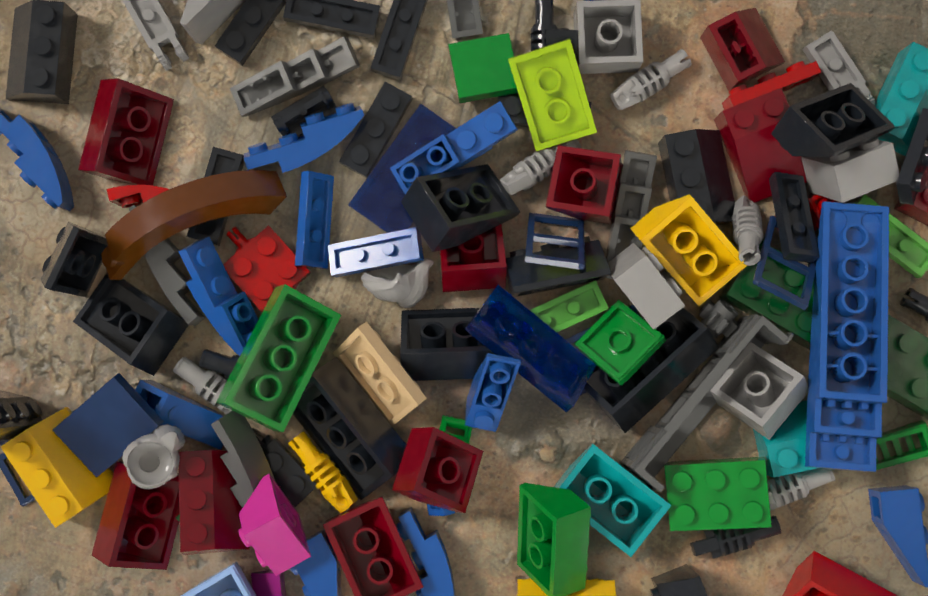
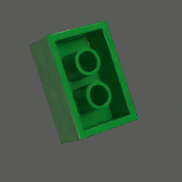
[664,456,772,531]

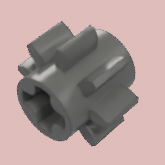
[699,299,738,338]

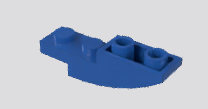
[390,101,518,194]
[244,103,364,173]
[0,108,74,211]
[178,236,259,356]
[396,507,455,596]

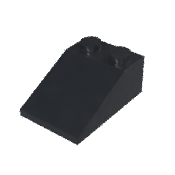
[401,164,520,252]
[41,222,108,297]
[73,273,189,376]

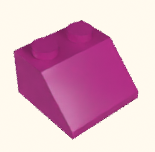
[238,474,311,576]

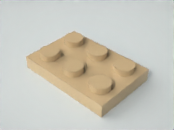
[333,321,427,426]

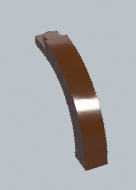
[101,170,287,280]

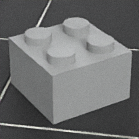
[573,0,643,74]
[801,137,899,203]
[608,243,685,330]
[710,342,808,440]

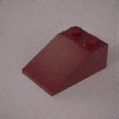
[714,88,807,203]
[440,224,507,292]

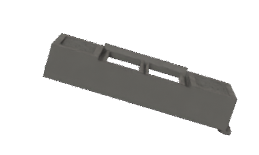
[621,314,794,492]

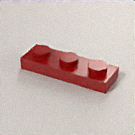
[722,61,821,110]

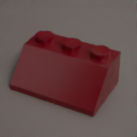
[78,78,174,185]
[179,450,250,555]
[92,461,180,570]
[323,496,424,596]

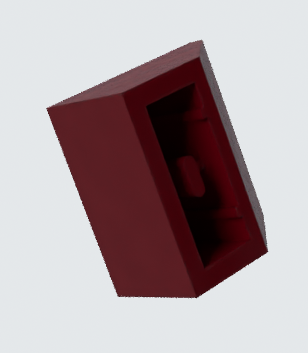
[700,8,785,91]

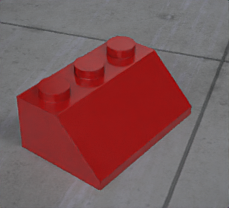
[782,551,898,596]

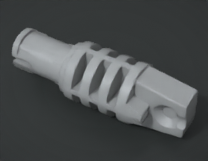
[610,49,692,110]
[500,139,581,195]
[732,195,763,266]
[173,356,247,419]
[767,468,835,511]

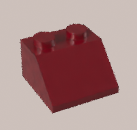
[546,145,622,225]
[392,427,484,513]

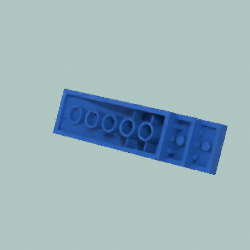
[805,201,889,472]

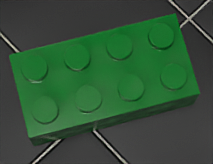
[216,284,341,433]

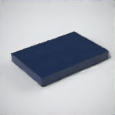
[53,373,164,477]

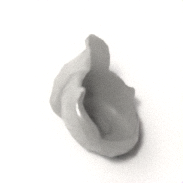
[361,258,434,309]
[122,424,185,489]

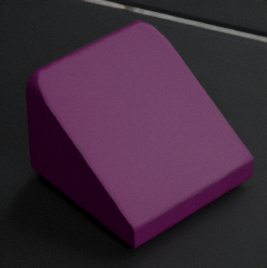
[251,570,286,596]

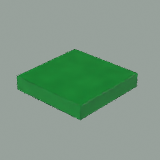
[448,33,518,103]
[575,299,666,386]

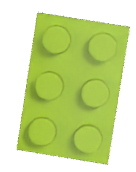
[508,38,597,151]

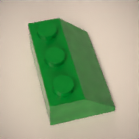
[517,483,591,596]

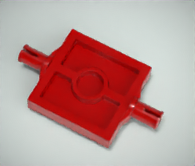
[223,225,311,312]

